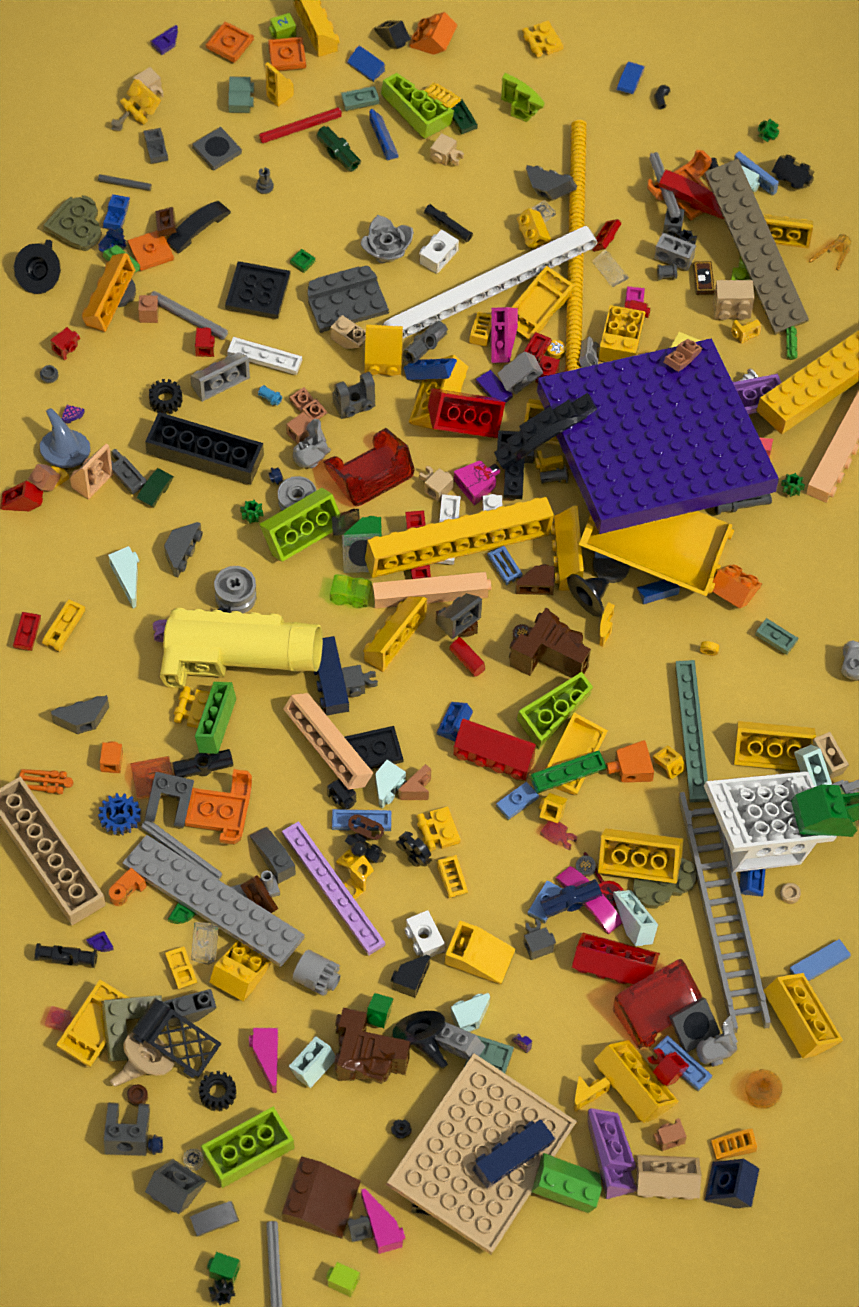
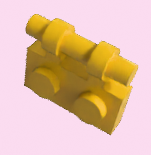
[522,20,563,57]
[120,79,162,124]
[174,686,210,728]
[416,806,461,851]

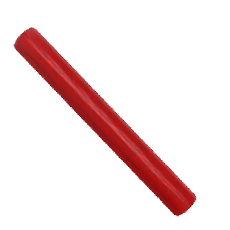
[259,107,342,143]

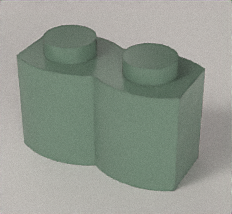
[228,76,254,113]

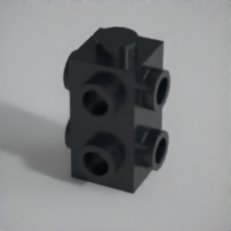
[772,154,815,189]

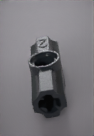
[172,749,234,778]

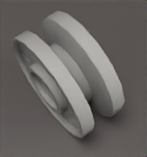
[278,476,316,511]

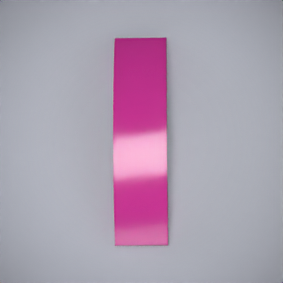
[556,866,622,935]

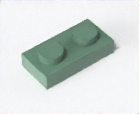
[341,86,379,111]
[755,618,798,655]

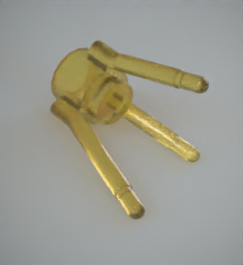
[809,234,851,271]

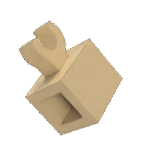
[133,67,163,97]
[430,133,464,166]
[419,466,453,503]

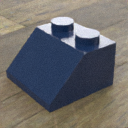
[705,1159,760,1209]

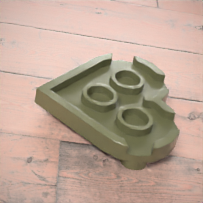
[43,195,102,251]
[633,858,696,909]

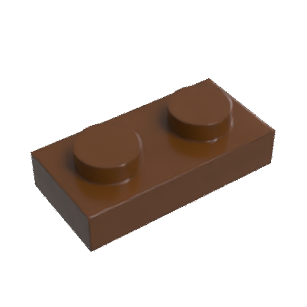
[156,207,176,237]
[240,875,279,913]

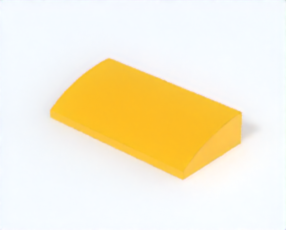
[545,712,608,795]

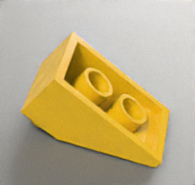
[365,324,403,376]

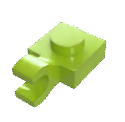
[731,256,750,280]

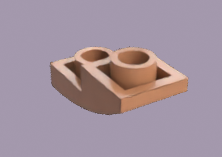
[664,339,702,372]
[289,387,328,419]

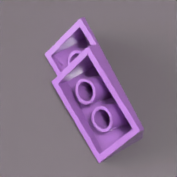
[733,374,782,414]
[587,1108,637,1199]

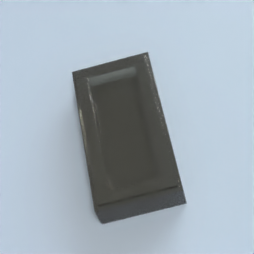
[332,508,360,536]

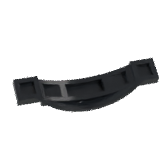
[494,392,597,469]

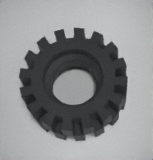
[149,379,183,414]
[199,1071,236,1111]

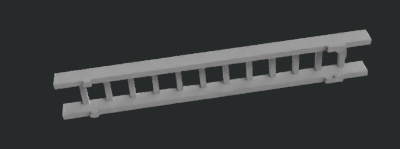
[679,792,771,1033]

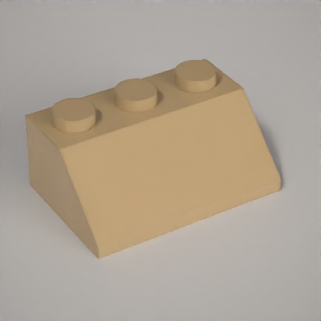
[637,1155,701,1200]

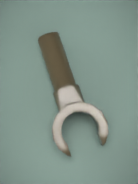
[111,111,130,131]

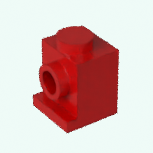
[51,327,80,360]
[195,327,215,357]

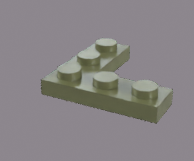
[101,995,162,1062]

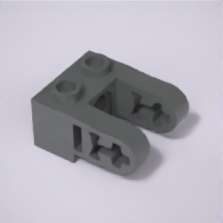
[333,372,375,419]
[145,772,194,828]
[104,1102,150,1156]

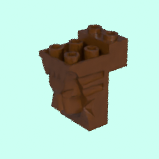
[509,608,591,678]
[334,1008,410,1084]

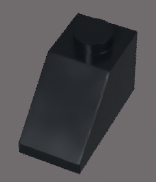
[374,20,411,49]
[391,955,431,998]

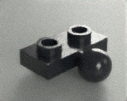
[345,833,386,863]

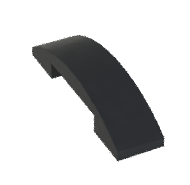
[167,201,231,254]

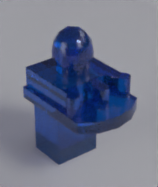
[98,228,127,252]

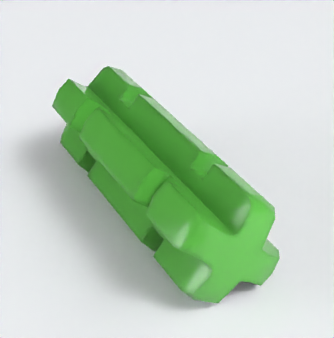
[786,326,798,360]

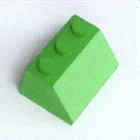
[532,1153,602,1213]

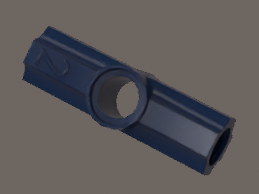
[540,879,603,918]

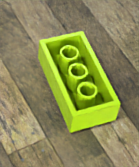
[259,488,345,562]
[201,1106,294,1188]

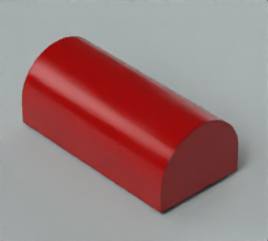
[449,637,486,677]

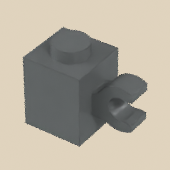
[342,665,378,697]
[524,919,556,960]

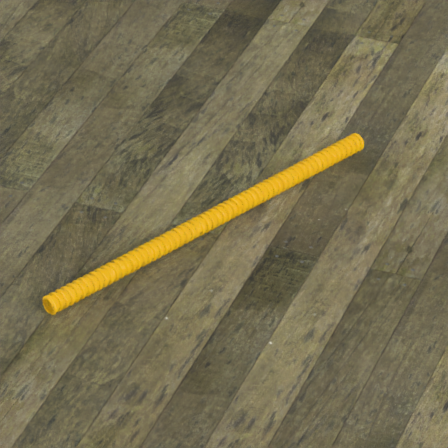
[565,120,587,372]

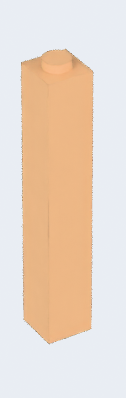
[373,572,491,609]

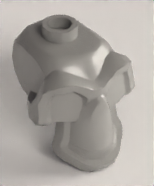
[292,419,331,468]
[841,641,859,681]
[696,1015,738,1067]

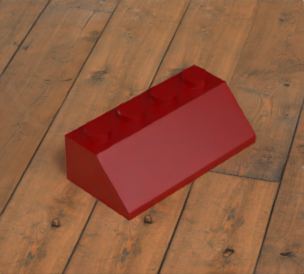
[428,388,506,438]
[453,719,536,781]
[572,933,660,989]

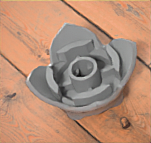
[361,215,413,263]

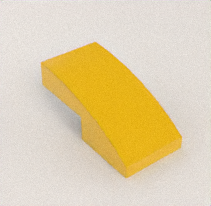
[599,602,615,647]
[165,946,197,989]

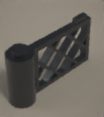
[131,998,222,1078]

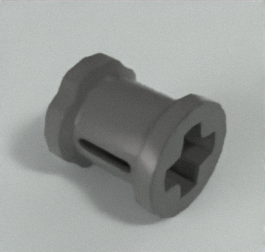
[657,263,677,280]

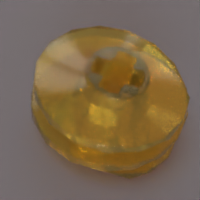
[745,1069,782,1109]

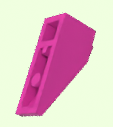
[492,307,518,363]
[249,1028,278,1093]
[361,1189,405,1254]

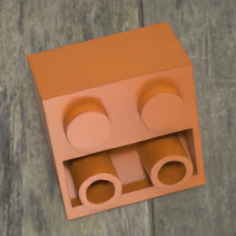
[409,12,458,55]
[712,564,762,609]

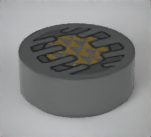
[576,856,597,877]

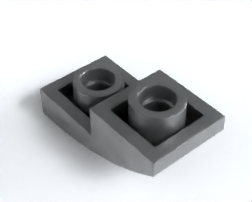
[190,1201,239,1237]

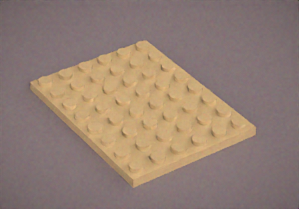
[386,1053,577,1255]

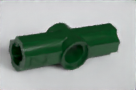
[316,126,361,172]

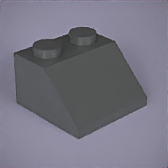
[437,593,482,639]
[145,1159,206,1214]

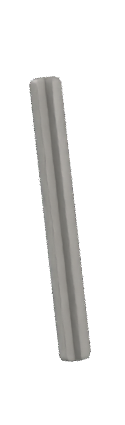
[649,152,680,218]
[150,291,228,340]
[141,820,222,880]
[267,1221,282,1307]

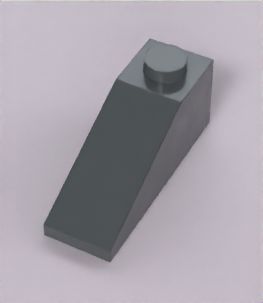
[250,827,296,884]

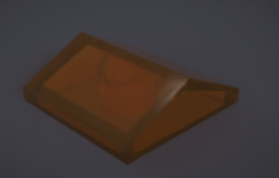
[130,756,173,799]

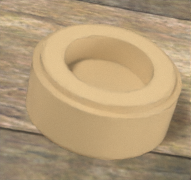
[780,883,801,904]

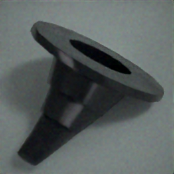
[14,240,61,294]
[567,574,609,617]
[393,1010,448,1068]

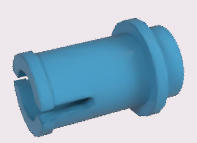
[258,385,282,405]

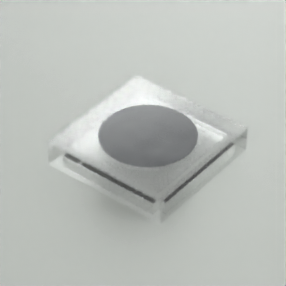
[342,533,380,573]

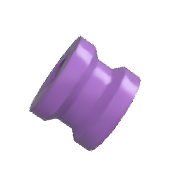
[152,619,167,642]

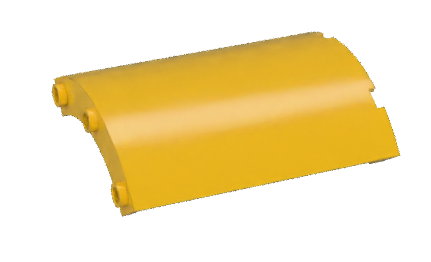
[579,511,734,596]

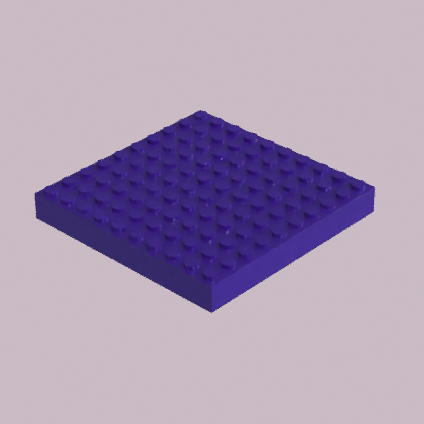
[537,338,779,534]

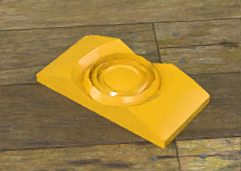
[511,265,575,341]
[56,980,129,1067]

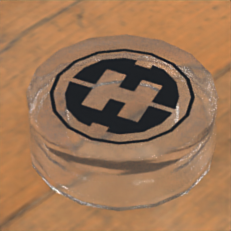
[183,1149,204,1171]

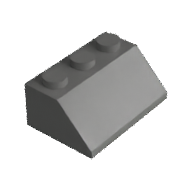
[190,352,250,402]

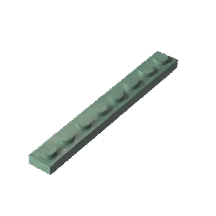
[675,660,709,803]

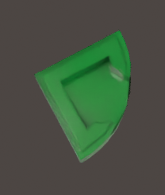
[168,903,196,924]

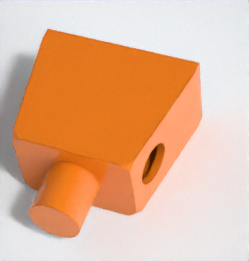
[606,740,654,783]

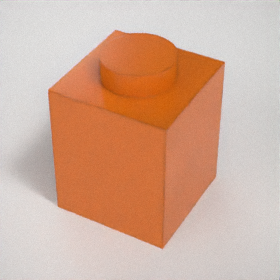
[100,741,123,773]

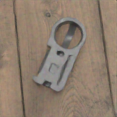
[579,337,599,368]

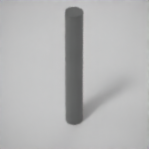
[98,174,152,191]

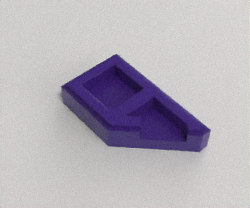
[151,25,178,55]

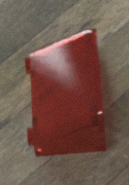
[323,428,415,506]
[613,959,703,1049]

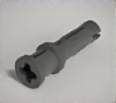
[714,494,772,515]

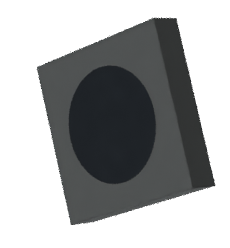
[192,127,242,171]
[669,997,721,1053]

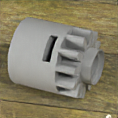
[293,949,341,996]

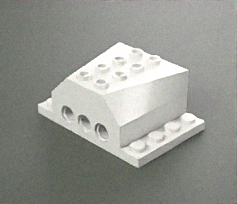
[704,772,837,872]

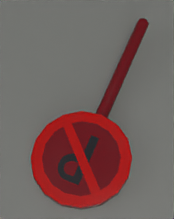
[583,852,624,907]

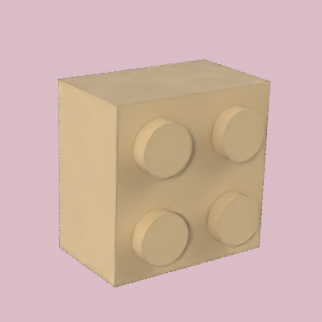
[713,280,754,320]

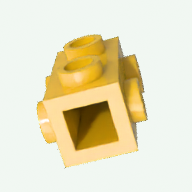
[516,208,551,249]

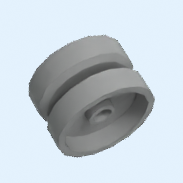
[214,566,257,614]

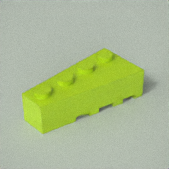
[381,73,454,139]
[517,672,593,750]

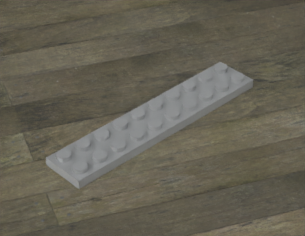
[122,835,305,967]

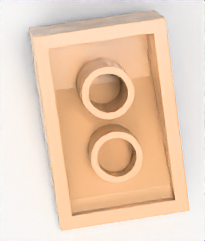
[70,443,113,500]

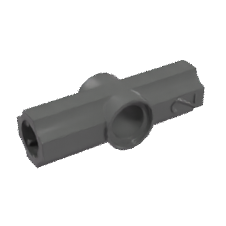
[402,321,448,364]

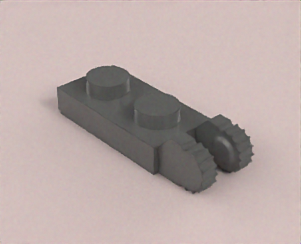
[111,449,147,495]

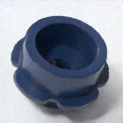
[269,467,284,485]
[148,1134,163,1155]

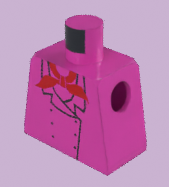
[453,461,500,506]

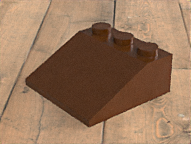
[282,1156,361,1239]

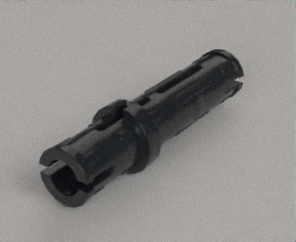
[424,204,473,242]

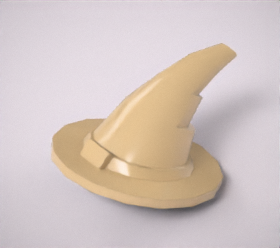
[110,1033,174,1087]

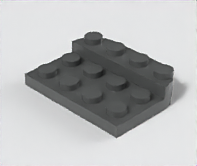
[308,266,389,333]

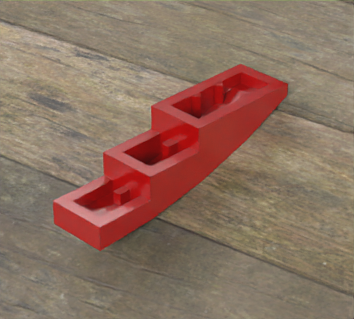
[658,169,724,219]

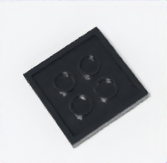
[225,261,291,319]

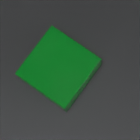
[290,249,316,273]

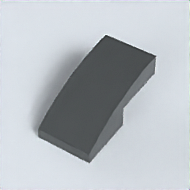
[143,128,168,164]

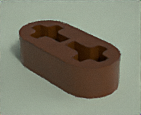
[348,814,384,840]

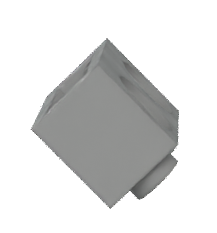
[654,233,696,271]
[434,1022,485,1061]

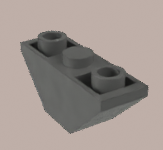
[526,165,577,200]
[164,522,203,578]
[51,695,109,734]
[163,989,216,1027]

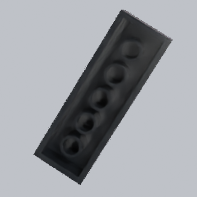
[145,412,264,485]

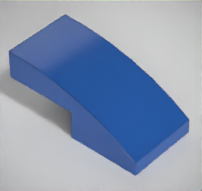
[617,62,645,94]
[103,194,130,231]

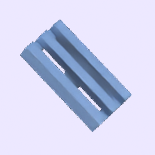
[487,546,523,585]

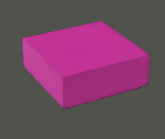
[625,286,645,302]

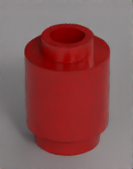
[624,300,651,320]

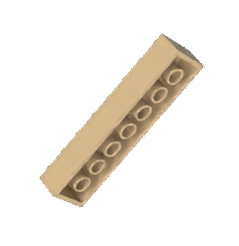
[0,776,106,926]

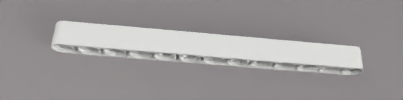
[383,226,597,339]

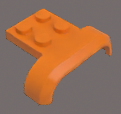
[647,150,712,221]
[185,769,252,845]

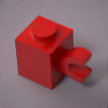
[647,1048,689,1086]

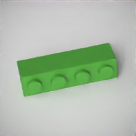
[195,682,236,754]

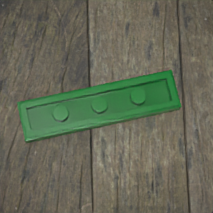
[529,750,607,794]

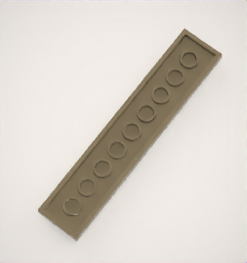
[705,159,809,335]

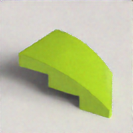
[501,73,545,122]

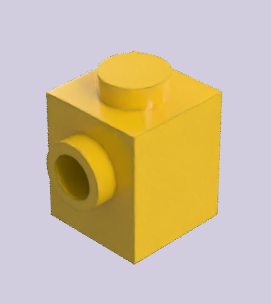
[539,793,568,823]

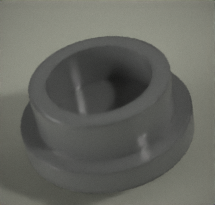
[40,365,59,383]

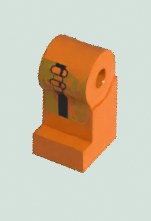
[109,868,147,906]

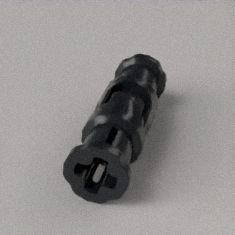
[35,943,98,968]

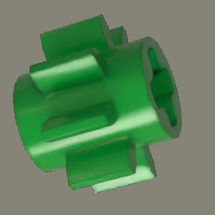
[758,119,779,142]
[781,473,805,497]
[240,499,264,524]

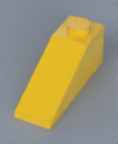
[265,62,294,107]

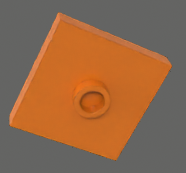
[206,21,254,63]
[268,37,306,71]
[127,231,174,271]

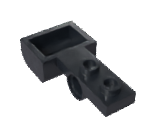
[496,430,534,499]

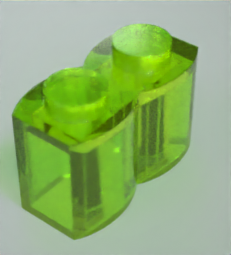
[330,574,372,608]

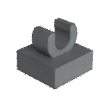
[347,1215,372,1242]

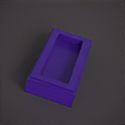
[476,370,513,402]

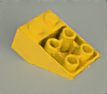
[598,305,645,362]
[445,921,515,984]
[209,941,272,1002]

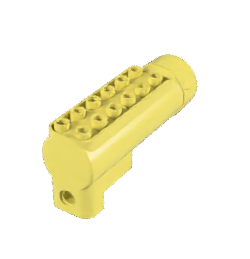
[160,608,323,689]

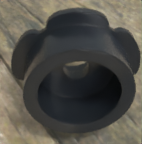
[391,1119,411,1139]

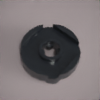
[396,831,432,867]

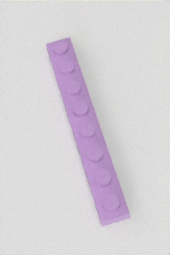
[282,821,385,956]

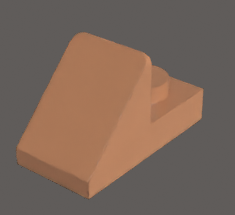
[398,764,431,800]

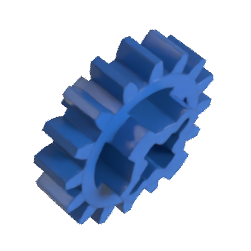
[98,793,141,835]

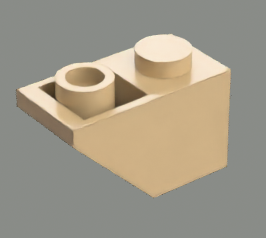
[331,315,366,349]

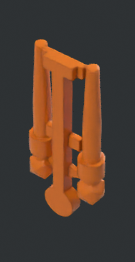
[19,769,74,794]

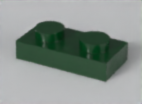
[451,99,478,134]

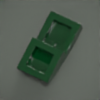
[137,468,174,508]

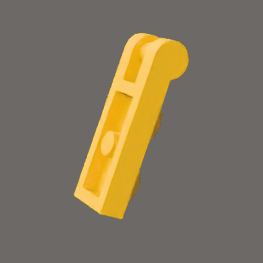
[42,599,86,652]

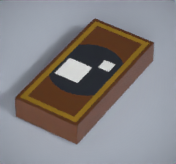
[693,261,715,295]

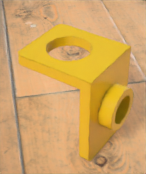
[336,849,374,878]
[344,867,366,899]

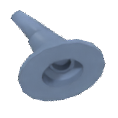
[40,408,91,468]

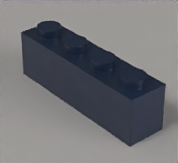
[313,636,349,716]
[472,1119,556,1189]

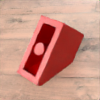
[0,480,43,512]

